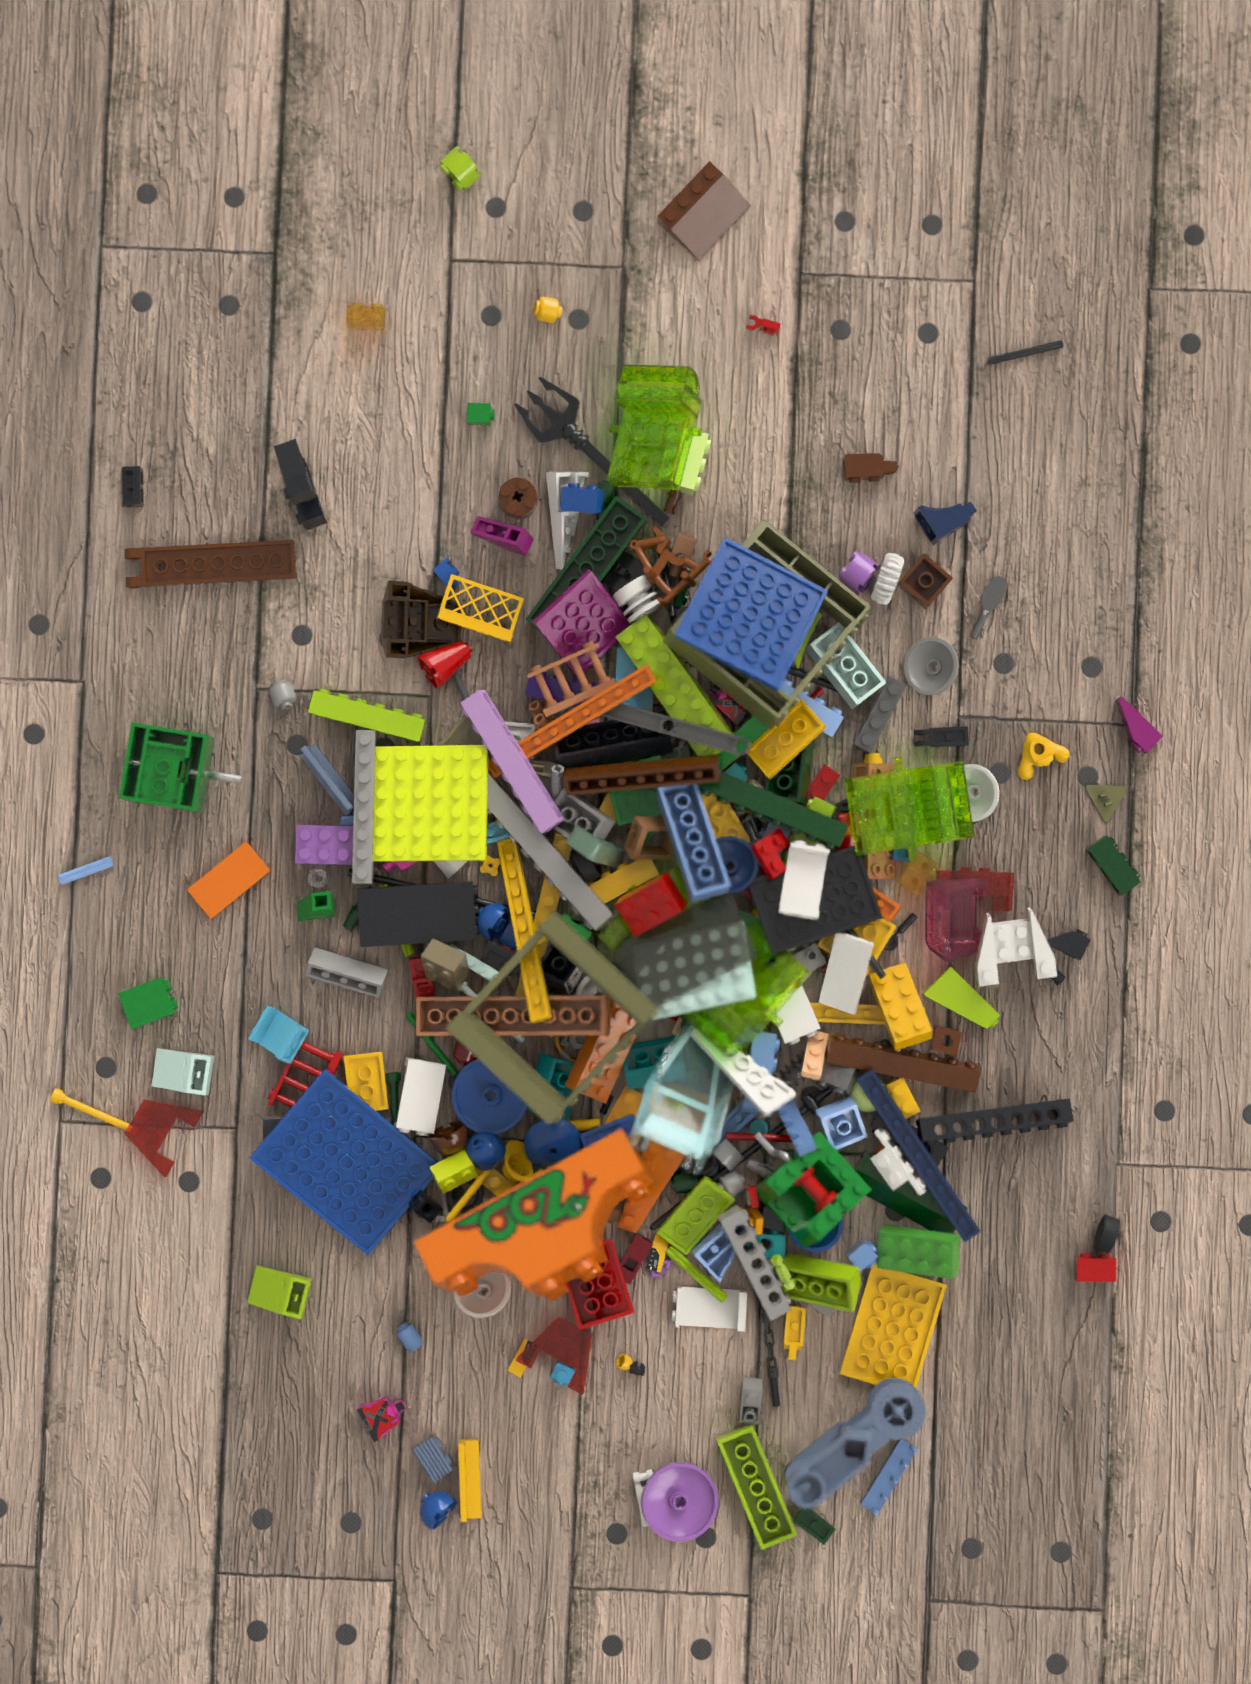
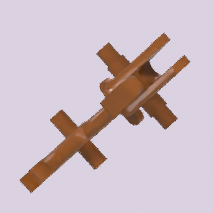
[629,526,713,610]

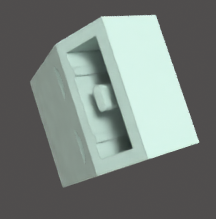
[152,1048,214,1095]

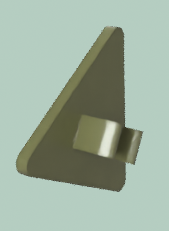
[1085,785,1128,822]

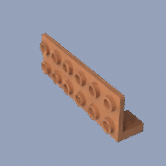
[852,763,896,879]

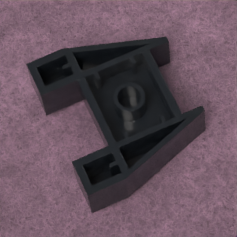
[274,439,327,531]

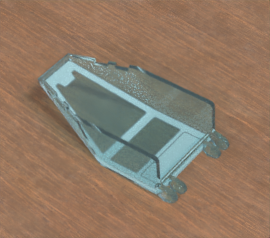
[630,1011,734,1174]

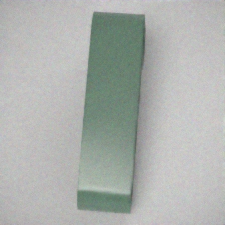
[566,825,626,867]

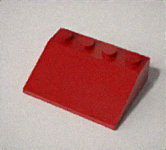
[565,1238,635,1330]

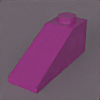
[470,516,534,556]
[1116,696,1163,754]

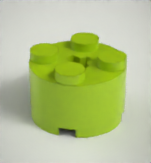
[438,146,482,191]

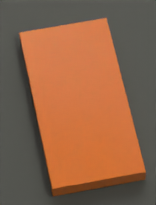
[187,841,271,919]

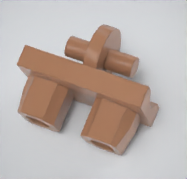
[529,700,556,730]

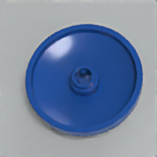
[452,1059,528,1134]

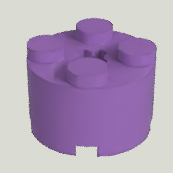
[838,551,880,596]

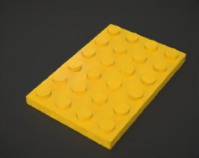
[839,1263,947,1388]

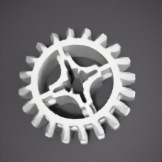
[871,553,904,605]

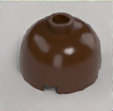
[429,1121,469,1156]

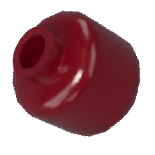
[453,1039,477,1065]

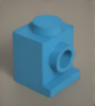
[550,1359,575,1386]

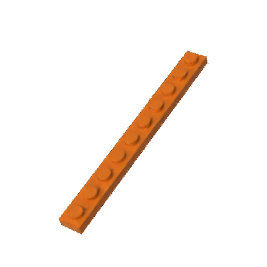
[488,664,658,779]

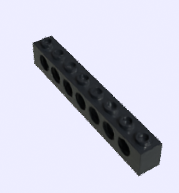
[916,1098,1074,1146]

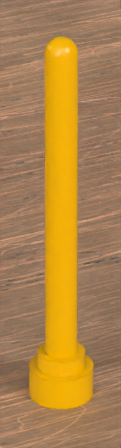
[50,1088,138,1134]
[446,1157,505,1223]

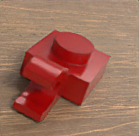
[746,315,781,336]

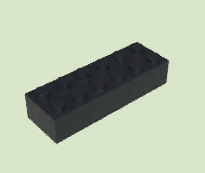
[554,711,673,773]

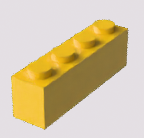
[587,859,659,904]

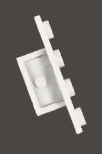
[870,1127,927,1196]

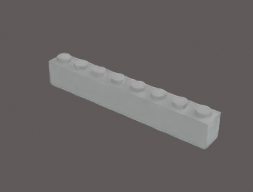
[352,730,377,886]

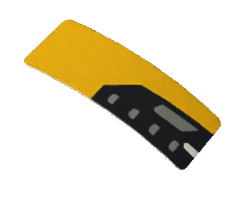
[646,1234,669,1272]
[508,1339,538,1377]

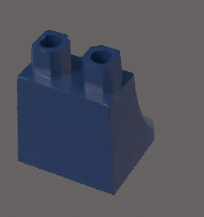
[914,502,977,545]

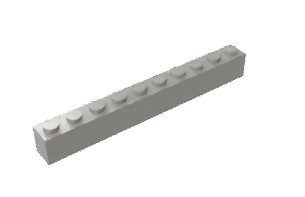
[487,772,615,931]

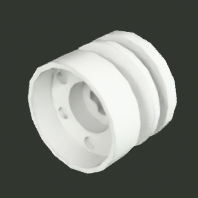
[612,575,661,624]

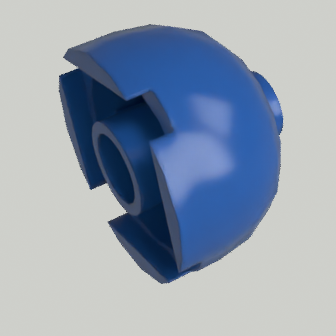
[477,903,511,942]
[466,1131,506,1171]
[419,1491,458,1530]

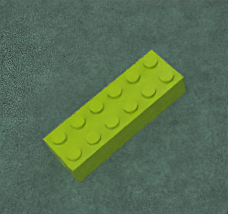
[716,1424,797,1550]

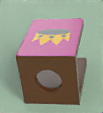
[928,1025,963,1056]

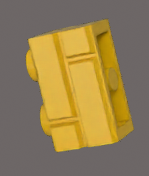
[884,1077,920,1119]

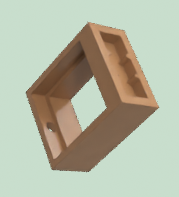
[624,816,674,859]

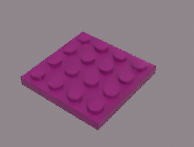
[533,570,632,677]

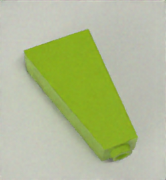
[922,966,1000,1029]

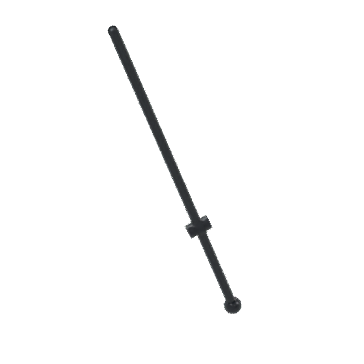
[650,1039,892,1230]

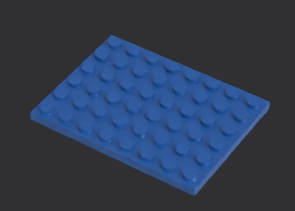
[249,1069,438,1255]

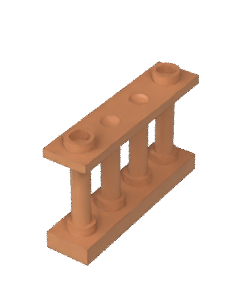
[527,641,616,717]

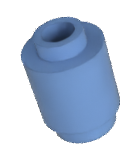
[396,1322,423,1352]

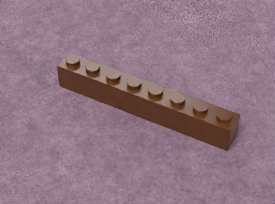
[563,754,721,796]
[824,1034,981,1093]

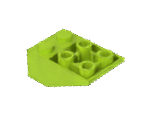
[247,1265,313,1319]

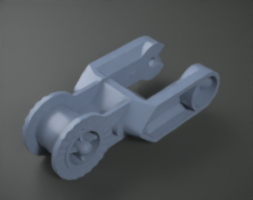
[784,1378,926,1508]

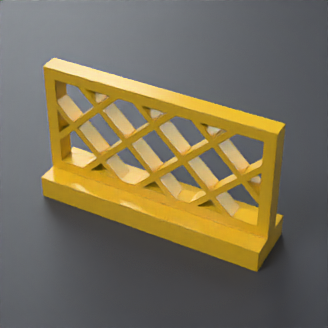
[436,574,524,643]

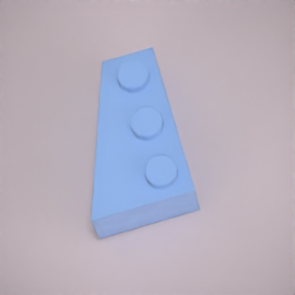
[692,1223,743,1283]

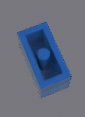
[560,483,604,514]

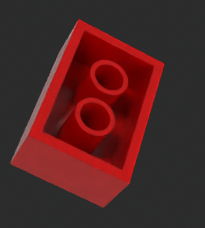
[614,871,688,937]

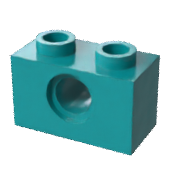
[745,1229,785,1259]

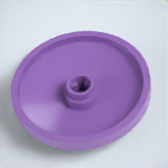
[641,1462,719,1542]

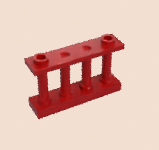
[267,1041,345,1108]

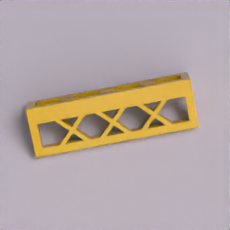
[458,1439,482,1522]

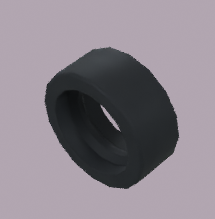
[570,849,601,883]
[447,1178,484,1213]
[1093,1214,1120,1254]

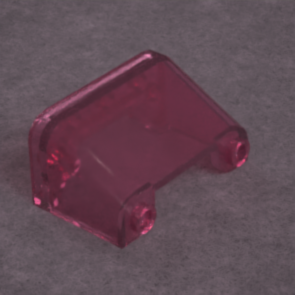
[925,878,987,962]

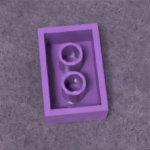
[295,825,353,865]

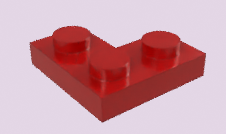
[750,828,790,880]

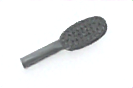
[970,576,1006,639]

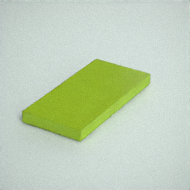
[656,1175,735,1256]

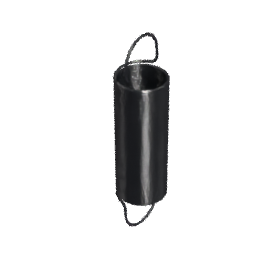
[599,1090,614,1119]

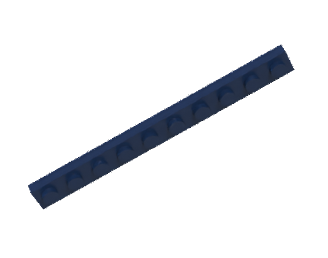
[856,1069,981,1242]

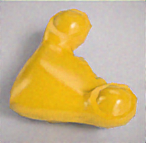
[1017,733,1070,780]

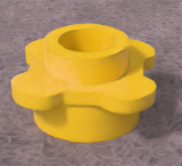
[480,855,501,876]

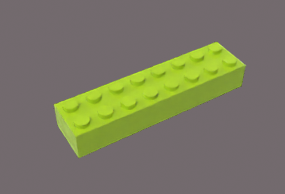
[616,614,734,756]

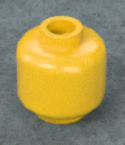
[533,297,562,323]

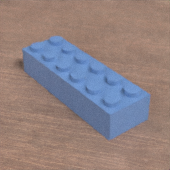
[656,784,731,903]

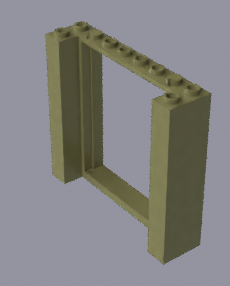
[663,519,871,729]
[446,912,659,1125]

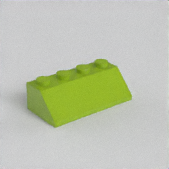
[781,1253,861,1312]

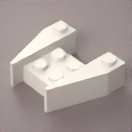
[975,907,1057,986]

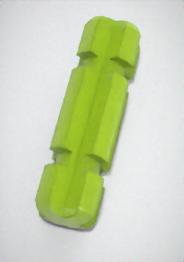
[770,1254,795,1290]

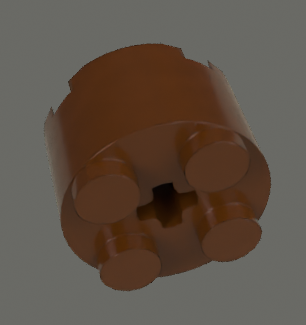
[499,477,538,519]

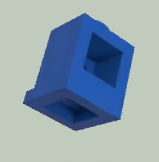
[433,558,461,589]

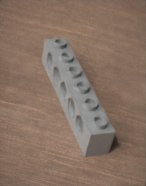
[717,1205,791,1321]

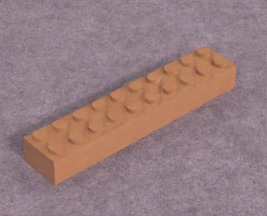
[416,996,610,1036]

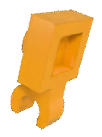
[740,1206,764,1235]

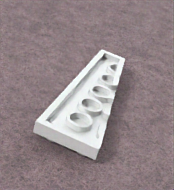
[690,1022,796,1117]

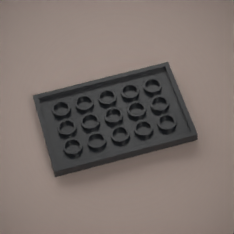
[749,845,883,955]

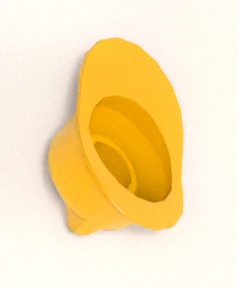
[502,1140,533,1185]

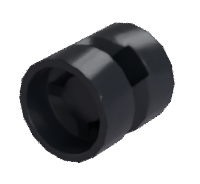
[691,1149,721,1179]

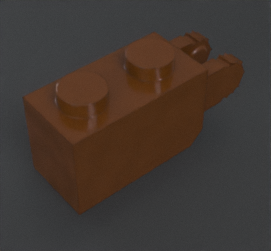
[844,453,899,483]

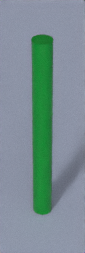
[405,1012,458,1077]

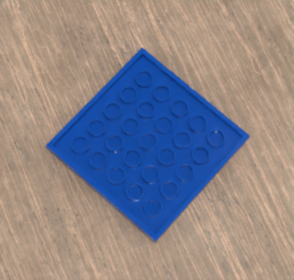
[674,537,828,691]

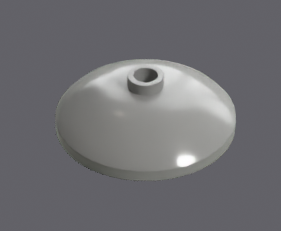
[904,637,959,695]

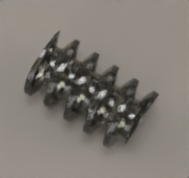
[774,1051,805,1090]

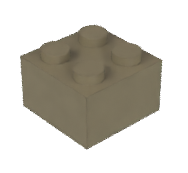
[421,939,470,991]

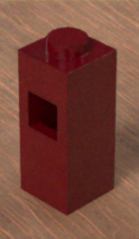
[620,1233,653,1285]

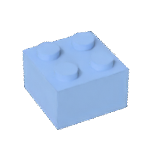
[815,1096,868,1150]

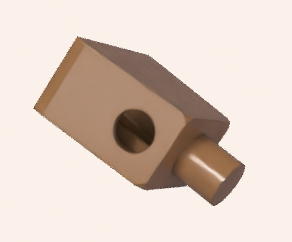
[669,533,697,578]

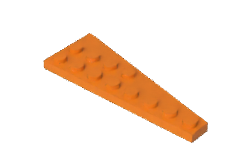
[617,1081,722,1233]

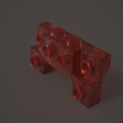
[934,867,1014,912]

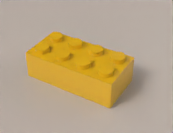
[869,962,932,1051]

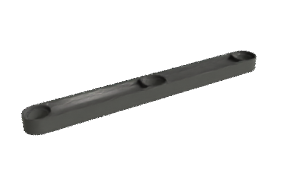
[601,703,751,755]

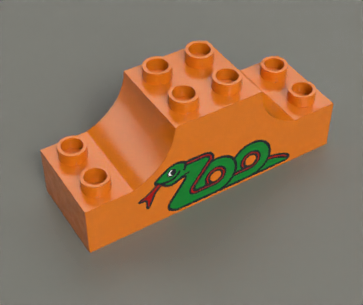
[414,1129,655,1301]

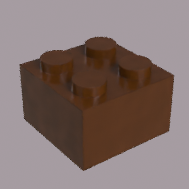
[897,553,953,610]

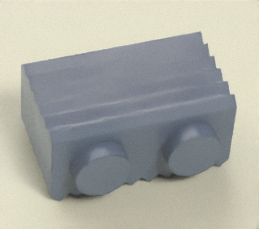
[412,1435,454,1483]

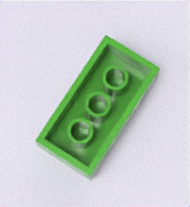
[878,1224,960,1279]

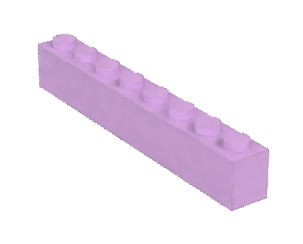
[461,690,565,834]

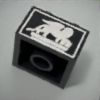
[541,944,585,996]

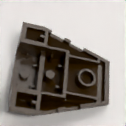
[381,581,462,659]

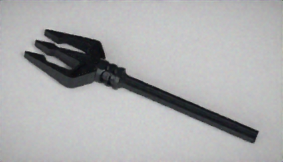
[515,377,669,526]

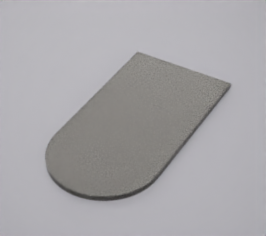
[612,889,758,1006]

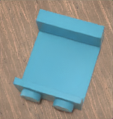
[248,1005,310,1064]

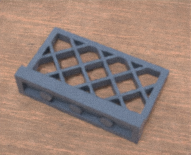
[300,744,354,816]

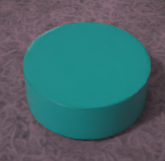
[749,1119,768,1134]

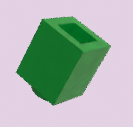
[467,403,495,426]

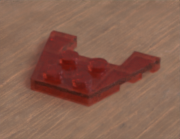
[124,1099,204,1178]
[516,1316,593,1395]

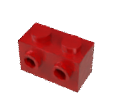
[1074,1253,1116,1282]

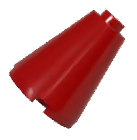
[417,641,472,689]

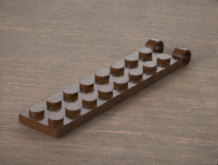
[124,540,296,588]

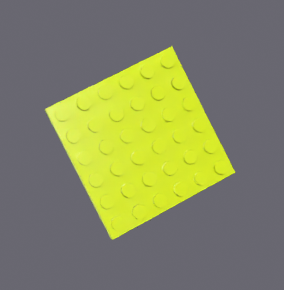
[373,745,489,862]

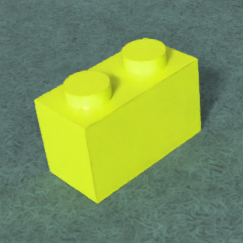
[430,1149,477,1194]

